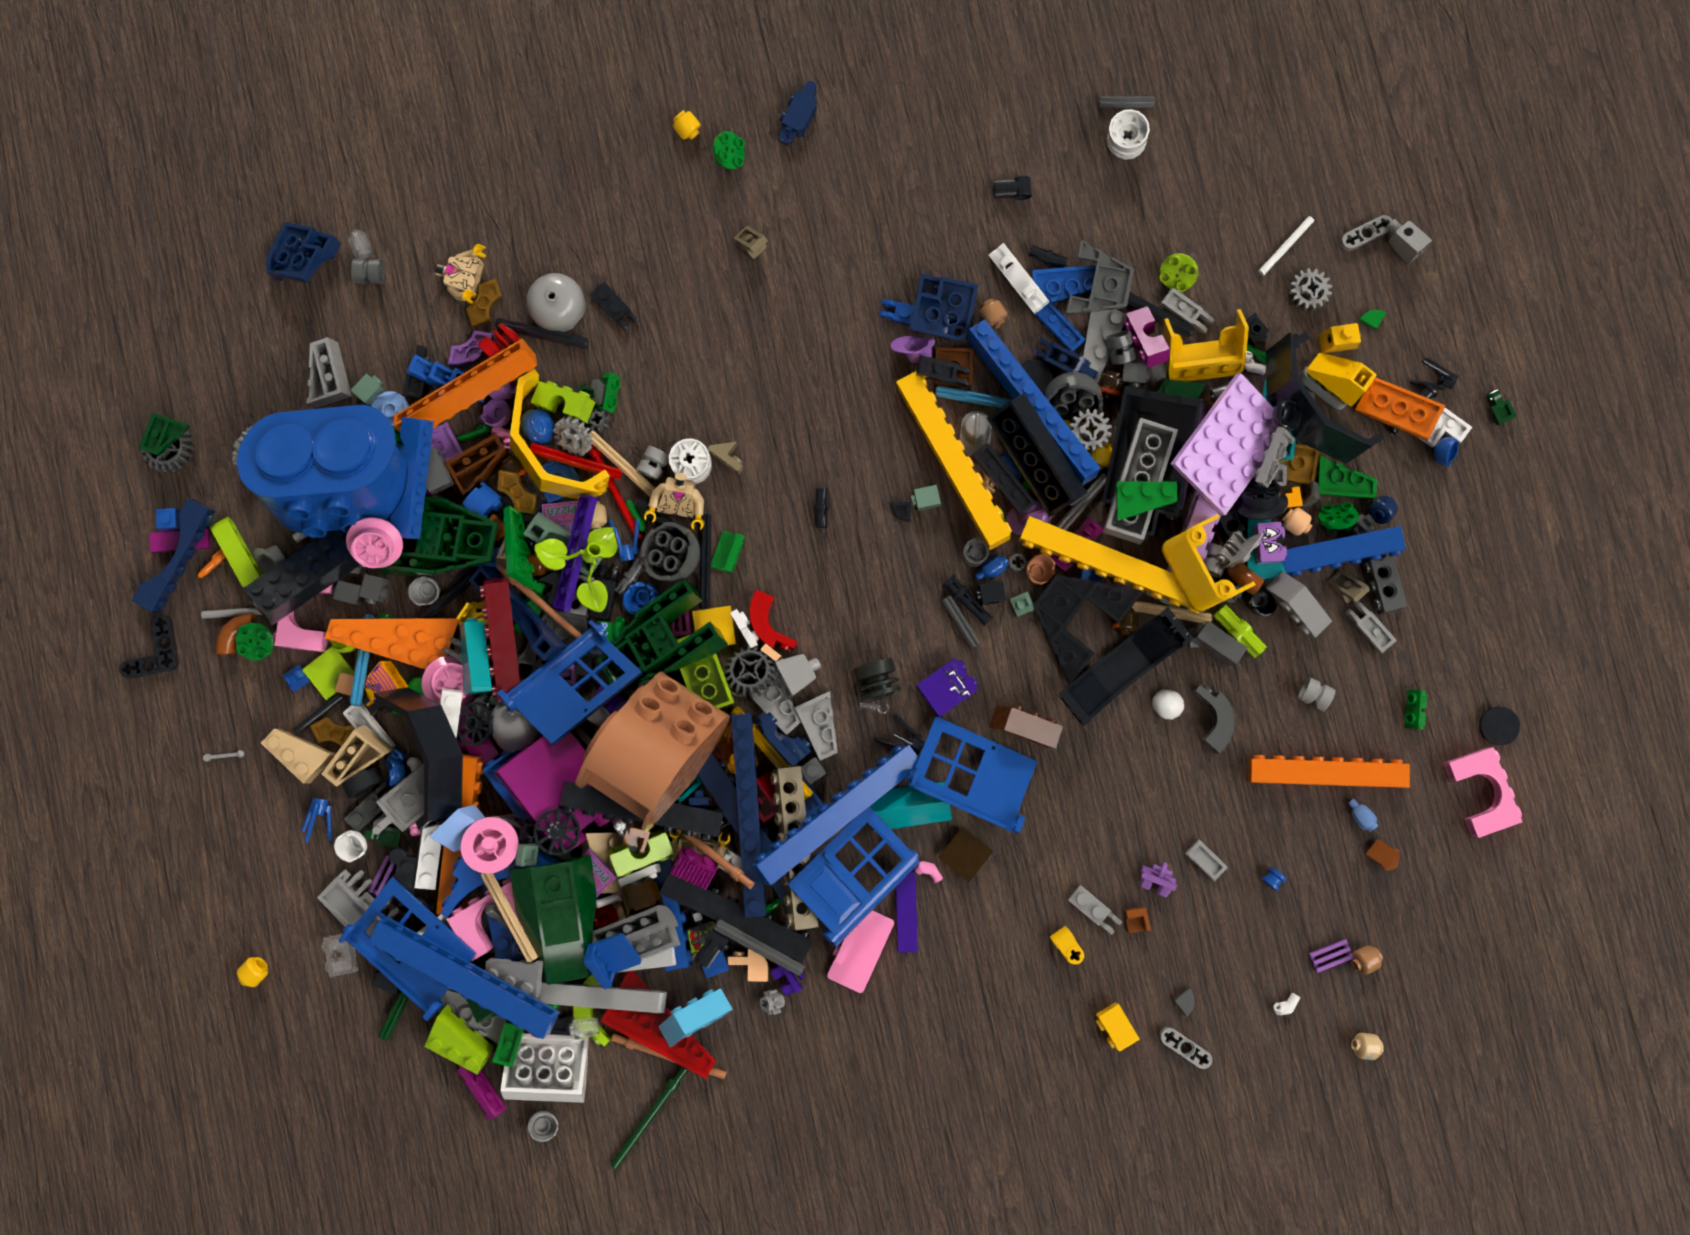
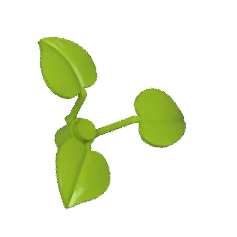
[534,527,618,613]

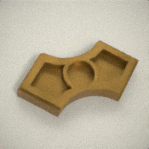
[466,278,503,328]
[497,470,537,514]
[310,717,355,747]

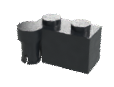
[390,847,418,896]

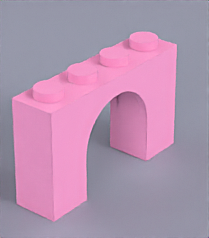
[273,581,338,653]
[1443,747,1522,838]
[447,878,524,962]

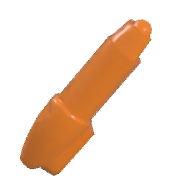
[198,549,226,578]

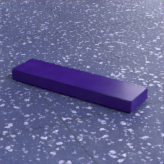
[896,872,918,953]

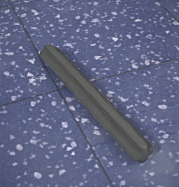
[714,919,804,976]

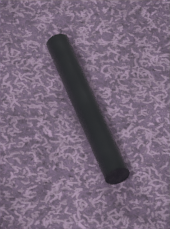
[292,693,344,736]

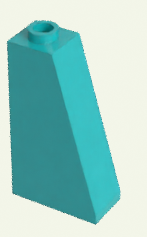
[1244,517,1286,581]
[460,618,492,695]

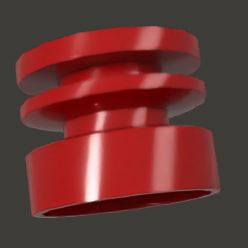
[477,322,520,358]

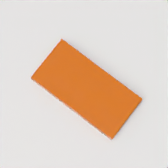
[1355,377,1446,441]

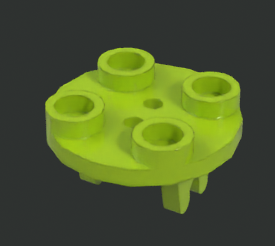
[1159,253,1198,292]

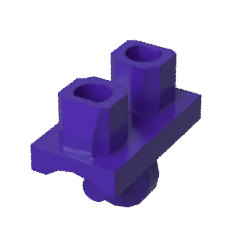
[770,964,805,996]

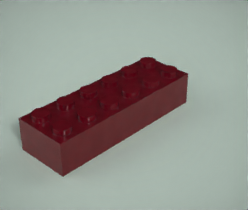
[480,577,520,703]

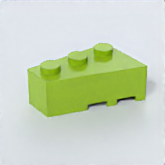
[424,1004,493,1075]

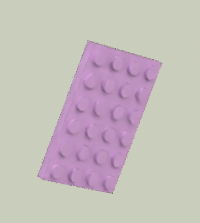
[1171,373,1277,515]

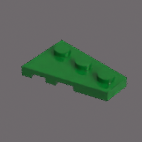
[1317,456,1377,500]
[1116,481,1177,522]

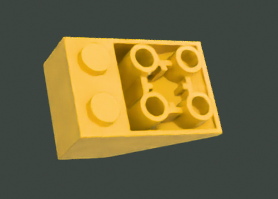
[1306,352,1377,407]

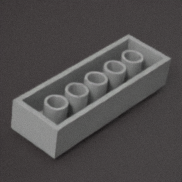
[1102,418,1178,544]

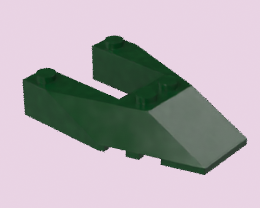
[375,496,498,576]
[597,578,728,687]

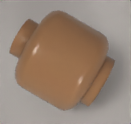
[979,299,1007,329]
[1351,945,1383,975]

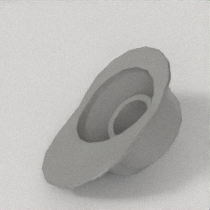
[960,411,992,456]
[254,545,286,574]

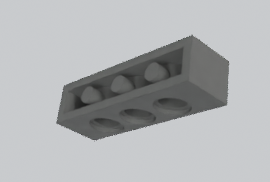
[1363,554,1408,614]

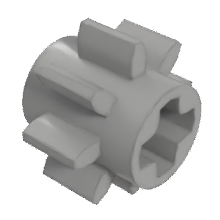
[760,990,785,1015]

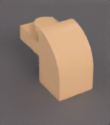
[728,949,769,981]

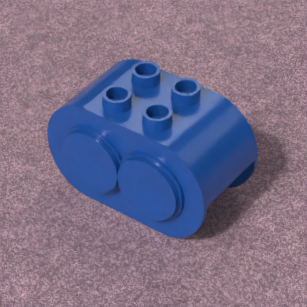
[237,405,408,538]

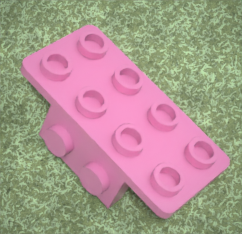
[827,910,894,993]

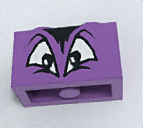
[1253,522,1287,565]

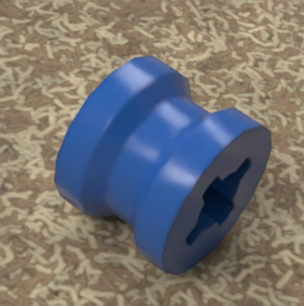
[1261,867,1287,891]

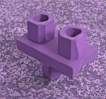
[1140,862,1177,897]

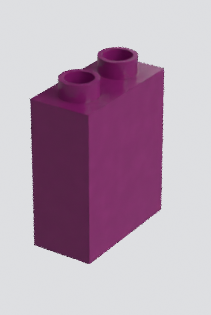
[493,732,610,853]

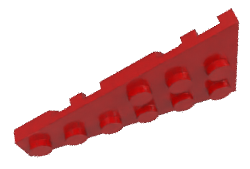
[600,971,716,1079]

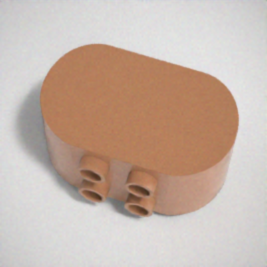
[576,672,730,832]

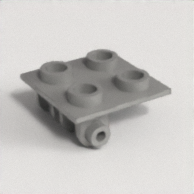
[1217,531,1264,569]

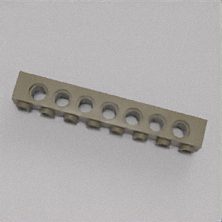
[770,766,818,930]

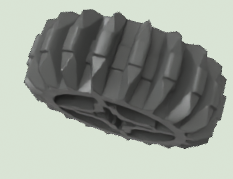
[139,431,194,473]
[724,645,777,698]

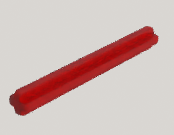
[530,443,622,480]

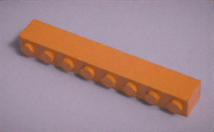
[394,339,537,432]
[436,755,484,916]
[1247,755,1410,788]

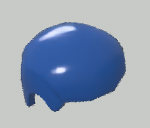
[1434,437,1459,467]

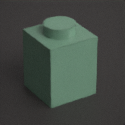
[351,373,385,406]
[911,485,941,511]

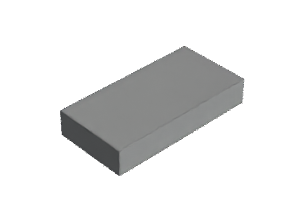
[1185,839,1228,882]

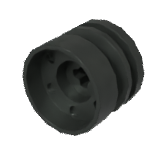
[853,658,901,701]

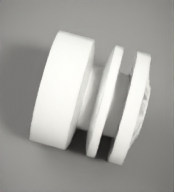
[1107,109,1150,160]
[669,438,712,484]

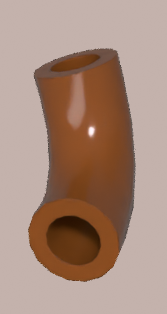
[1225,563,1264,596]
[215,613,257,656]

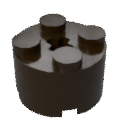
[619,878,664,918]

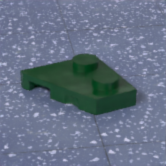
[1157,379,1205,399]
[138,412,190,456]

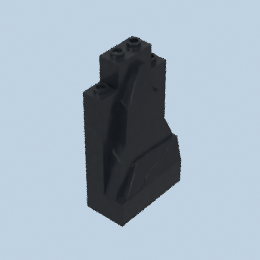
[1102,386,1209,539]

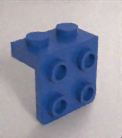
[583,933,642,990]

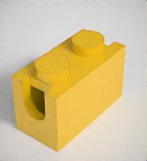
[1096,1002,1140,1052]

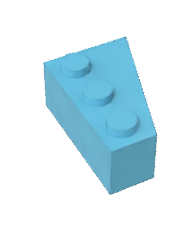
[658,988,732,1048]

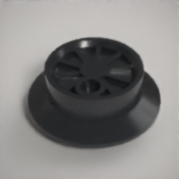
[1233,477,1288,520]

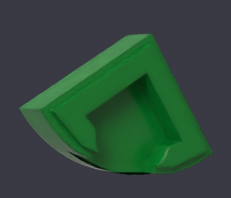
[1358,310,1386,330]

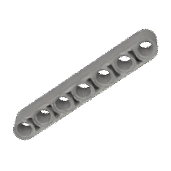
[537,981,667,1013]

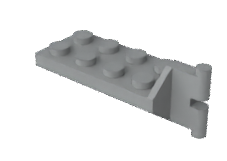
[373,762,424,835]

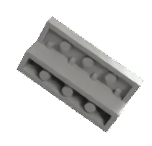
[592,905,680,960]

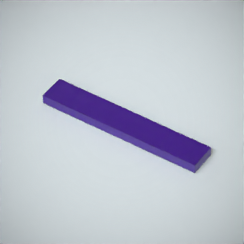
[553,494,598,612]

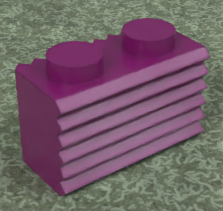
[670,847,718,890]

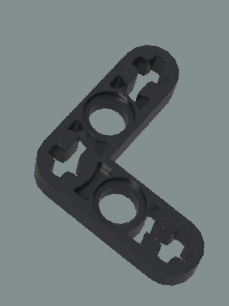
[119,615,179,678]

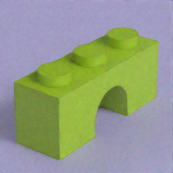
[530,381,596,423]
[607,828,674,877]

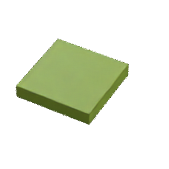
[302,646,355,700]

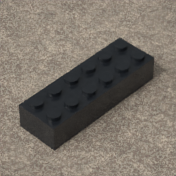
[987,393,1088,517]
[243,530,361,626]

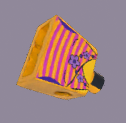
[362,660,408,706]

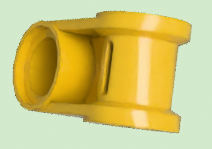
[1049,925,1084,964]

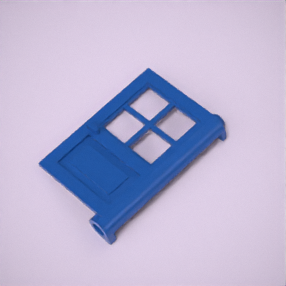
[497,620,643,745]
[906,716,1037,834]
[787,806,920,947]
[338,877,477,1021]

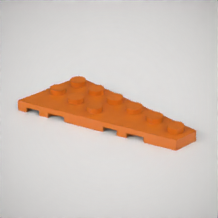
[324,618,459,669]

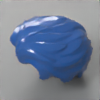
[520,409,555,444]
[622,582,659,615]

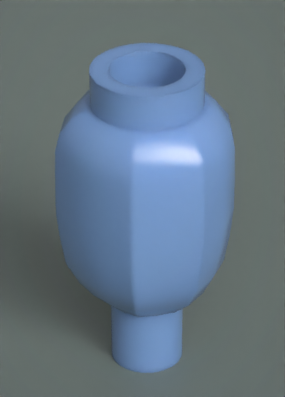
[1348,799,1378,833]

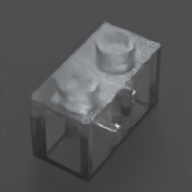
[322,934,358,978]

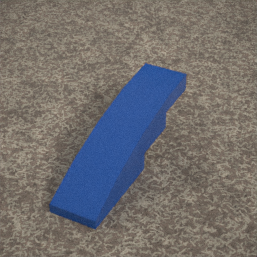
[406,354,485,403]

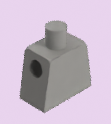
[1386,219,1432,265]
[772,654,821,699]

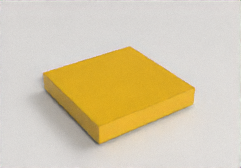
[692,606,736,646]

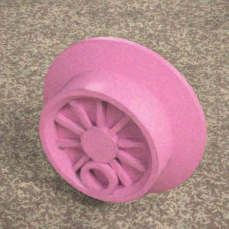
[346,517,403,568]
[422,656,475,709]
[461,817,519,874]

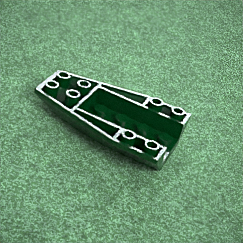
[509,854,597,985]

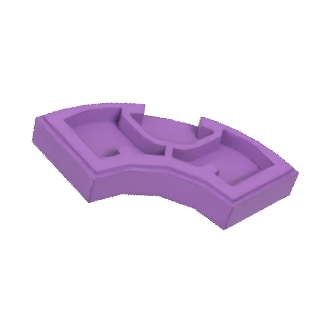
[448,331,494,366]

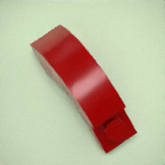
[750,589,798,651]

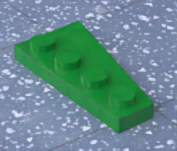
[503,506,538,590]

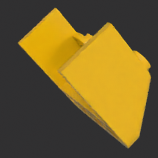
[1163,309,1249,382]
[1162,514,1256,612]

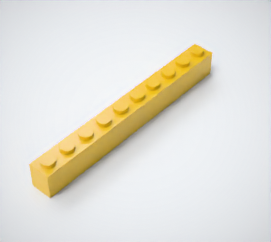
[896,371,1012,551]
[1019,516,1205,614]

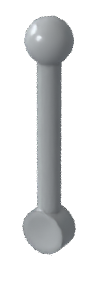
[203,750,245,762]

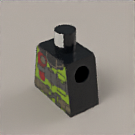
[687,912,730,962]

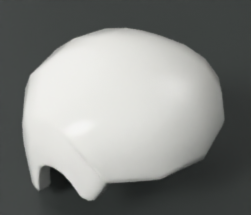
[1152,689,1184,720]
[334,830,367,862]

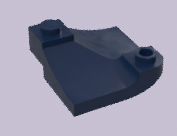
[266,222,341,283]
[910,274,978,342]
[753,712,811,767]

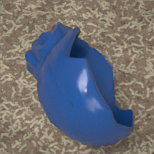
[385,748,407,787]

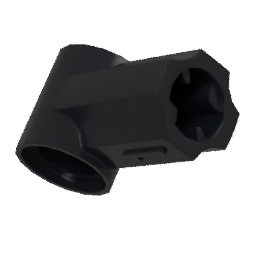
[993,176,1032,200]
[694,928,730,968]

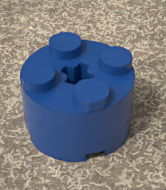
[462,482,503,519]

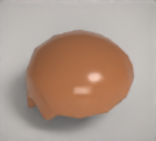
[1026,554,1055,585]

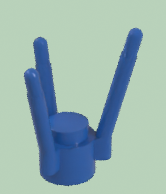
[608,519,640,562]
[301,798,332,843]

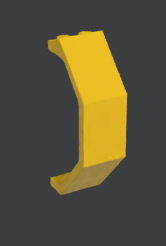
[510,369,609,500]

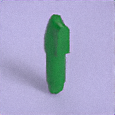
[1247,344,1266,364]
[456,424,492,442]
[626,499,646,533]
[766,897,782,915]

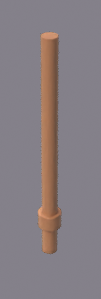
[496,565,582,639]
[676,830,755,889]
[611,1033,727,1080]

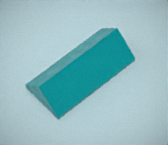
[870,781,952,832]

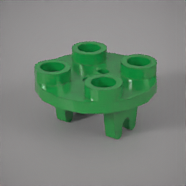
[713,131,745,170]
[1318,503,1359,533]
[236,622,274,661]

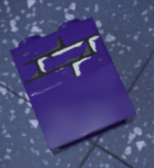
[916,658,978,717]

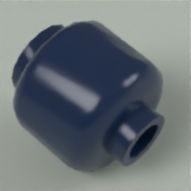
[1368,496,1398,524]

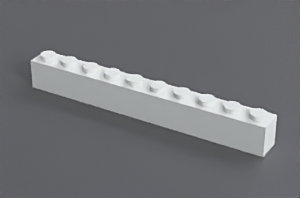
[414,688,463,890]

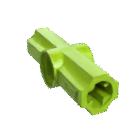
[1213,605,1267,659]

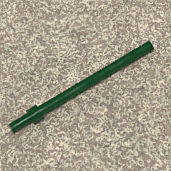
[610,1066,688,1169]

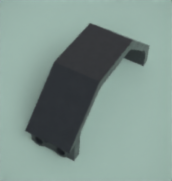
[1266,332,1383,464]
[1058,607,1193,726]
[368,687,463,830]

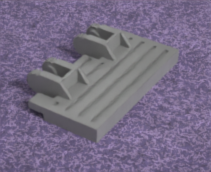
[317,869,400,937]

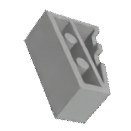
[306,337,352,408]
[1266,571,1332,638]

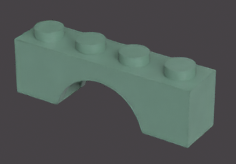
[523,512,602,576]

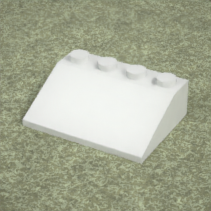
[501,1033,589,1103]

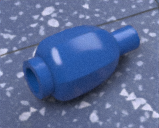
[975,554,1009,581]

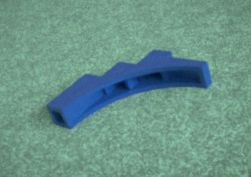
[440,843,559,917]

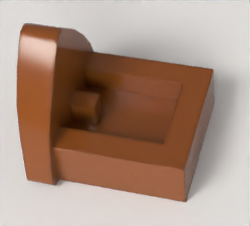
[1366,839,1400,871]

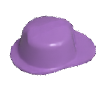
[890,336,935,363]
[1007,499,1052,535]

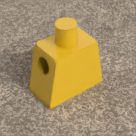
[1318,323,1361,353]

